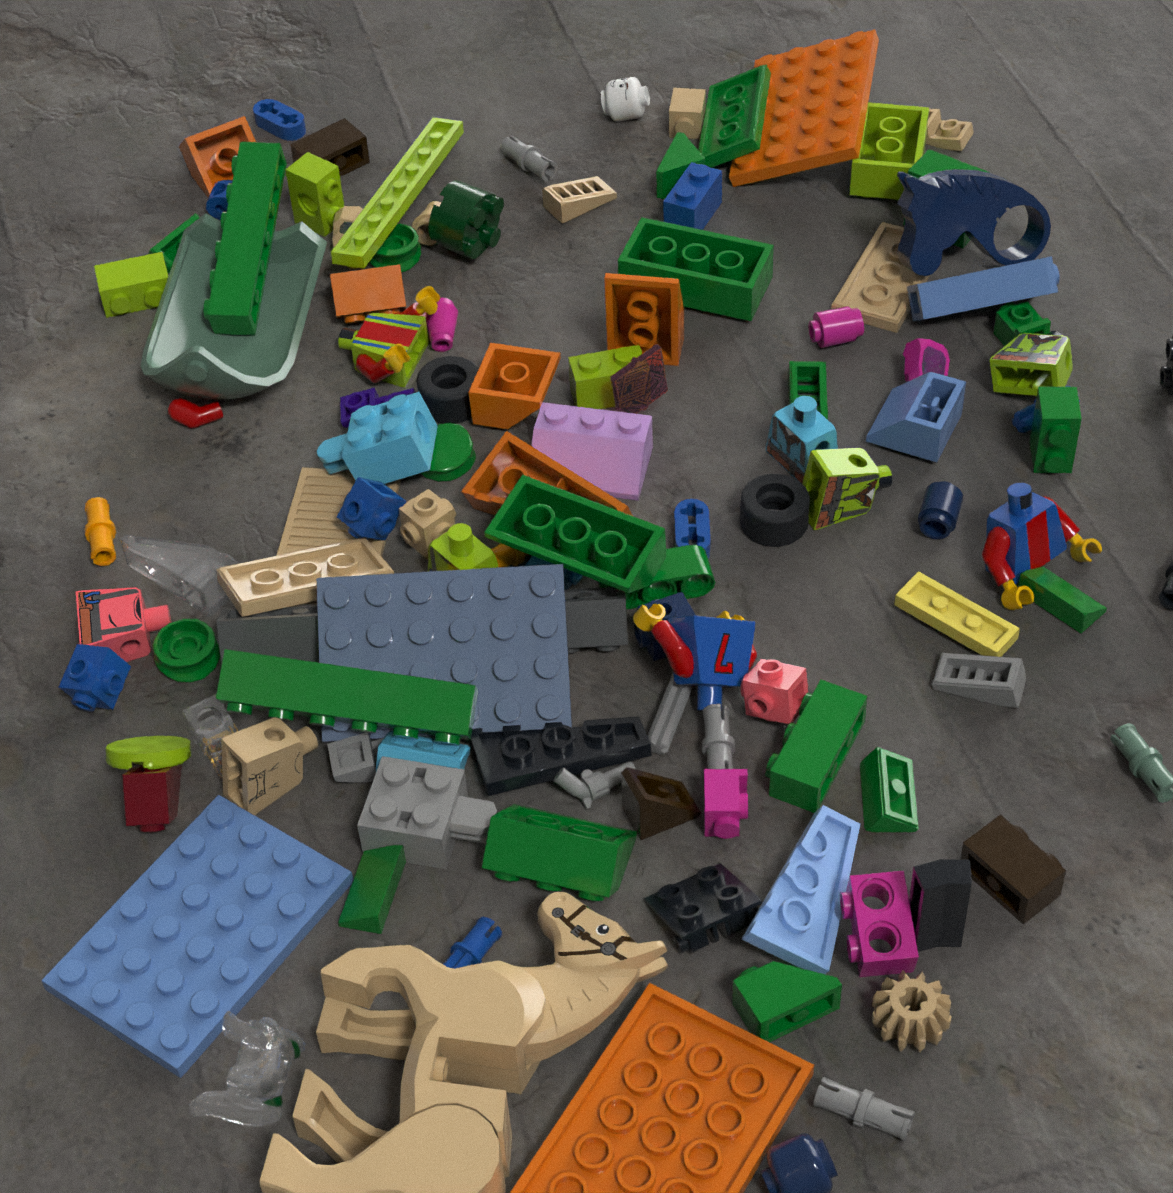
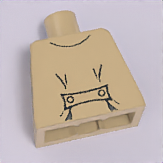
[221,718,318,815]

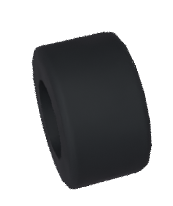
[416,356,479,424]
[740,473,810,547]

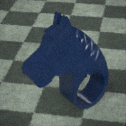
[897,169,1051,276]

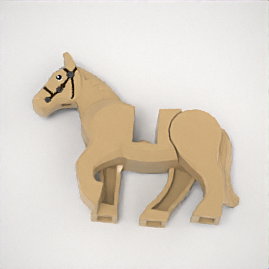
[260,892,668,1193]

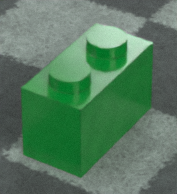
[1029,387,1082,473]

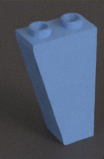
[907,256,1060,321]

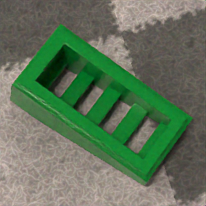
[787,361,828,420]

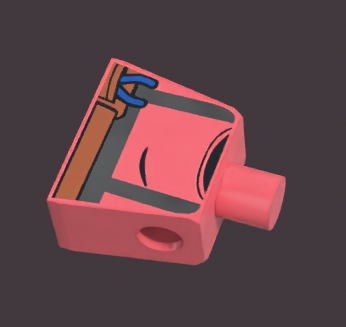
[76,587,172,662]

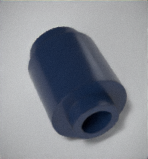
[918,481,963,539]

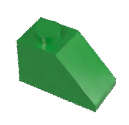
[732,961,842,1042]

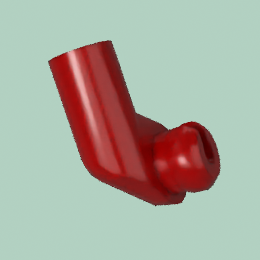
[168,398,224,428]

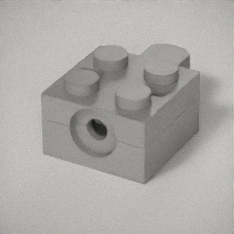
[357,756,497,869]

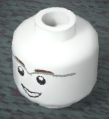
[601,77,650,122]

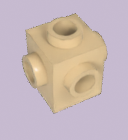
[399,489,456,560]

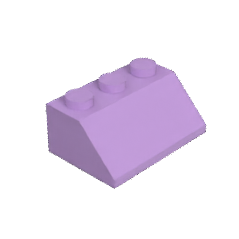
[532,402,653,501]

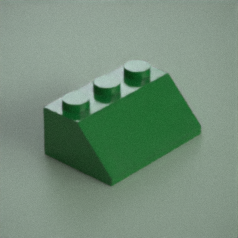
[482,804,637,901]

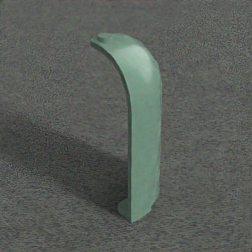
[140,213,327,400]

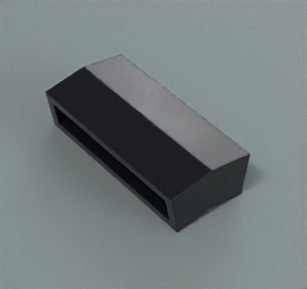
[909,859,972,952]

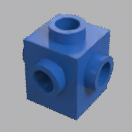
[337,477,406,541]
[59,644,131,711]

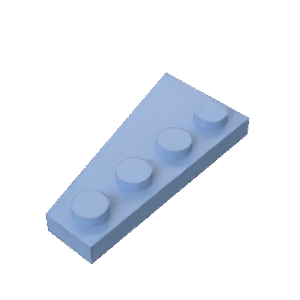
[742,805,860,974]

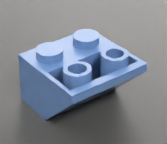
[866,372,966,462]

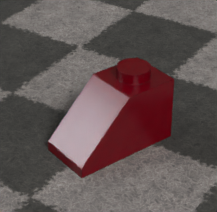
[122,764,182,832]

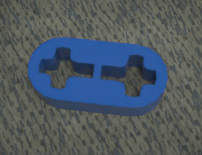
[253,99,306,141]
[674,499,711,558]

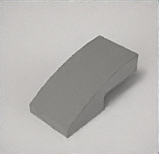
[327,733,384,782]

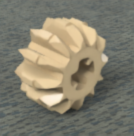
[872,970,951,1053]

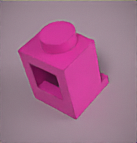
[704,769,748,839]

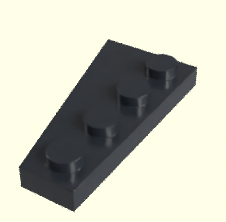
[470,716,652,796]

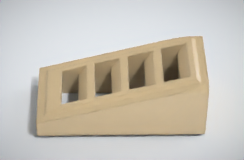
[542,176,617,224]

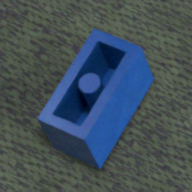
[663,162,722,230]

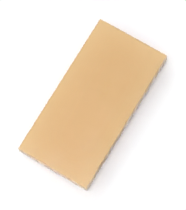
[831,222,945,333]
[216,537,394,617]

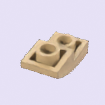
[918,106,974,151]

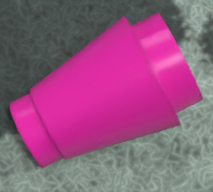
[426,297,458,352]

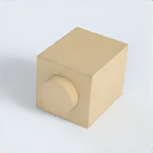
[669,88,706,139]

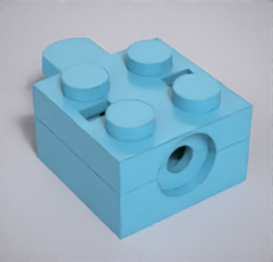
[317,392,438,484]

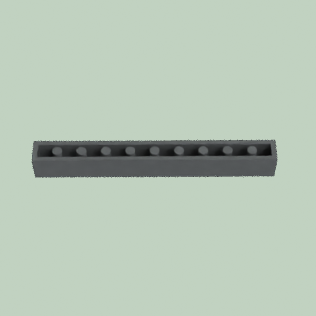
[217,587,628,665]

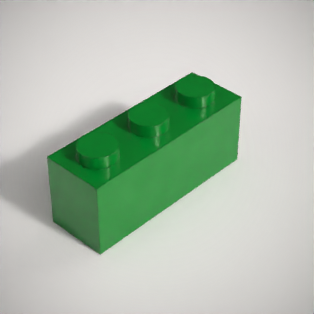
[765,679,867,813]

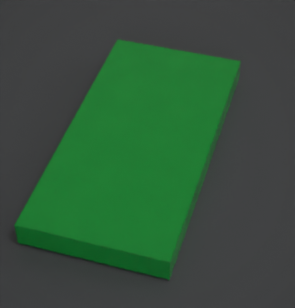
[698,65,771,168]

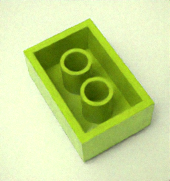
[850,102,929,201]

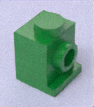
[994,301,1051,346]

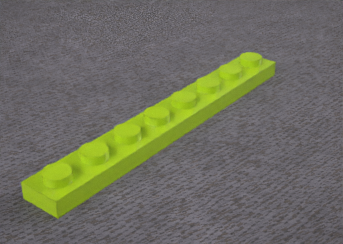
[331,117,464,269]

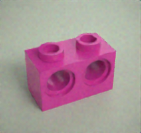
[840,871,919,977]

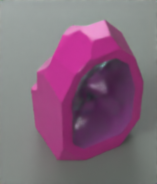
[903,338,950,382]

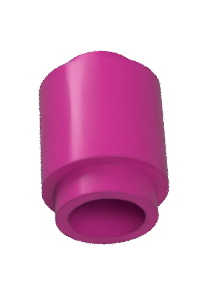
[808,306,864,348]

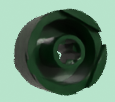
[429,180,504,259]

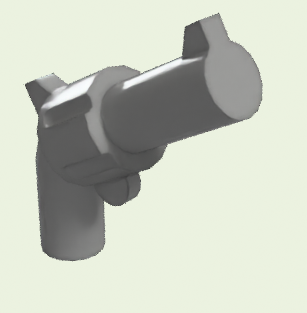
[553,761,636,809]

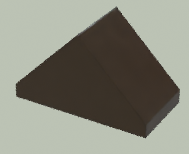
[621,767,701,840]

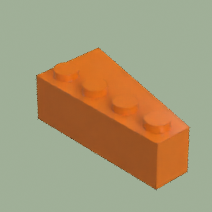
[461,431,633,516]

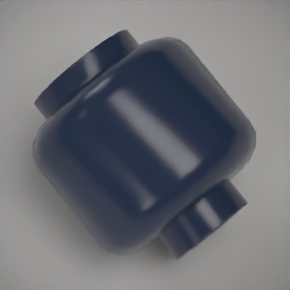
[761,1133,838,1193]

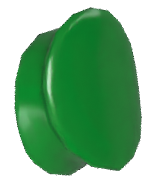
[370,224,421,273]
[420,423,476,482]
[152,619,221,682]

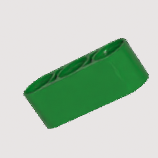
[597,545,716,610]

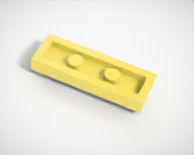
[894,571,1020,657]

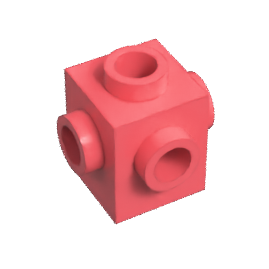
[740,659,808,724]

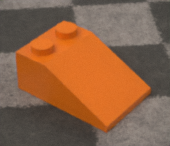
[604,273,684,366]

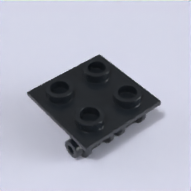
[644,863,762,954]

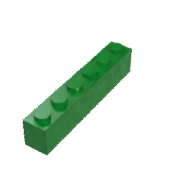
[204,142,287,335]
[216,649,478,746]

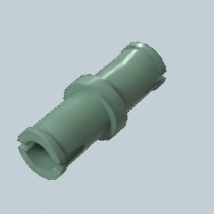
[1111,723,1173,803]

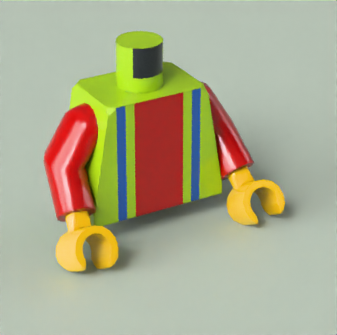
[338,286,440,388]

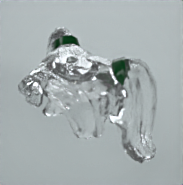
[189,1011,305,1127]

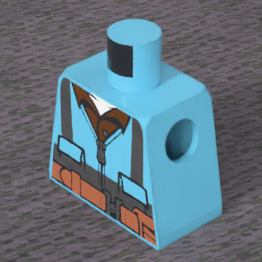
[766,396,838,483]

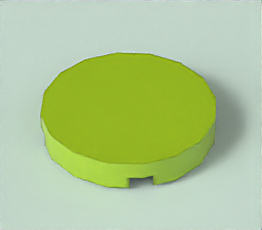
[105,736,191,770]

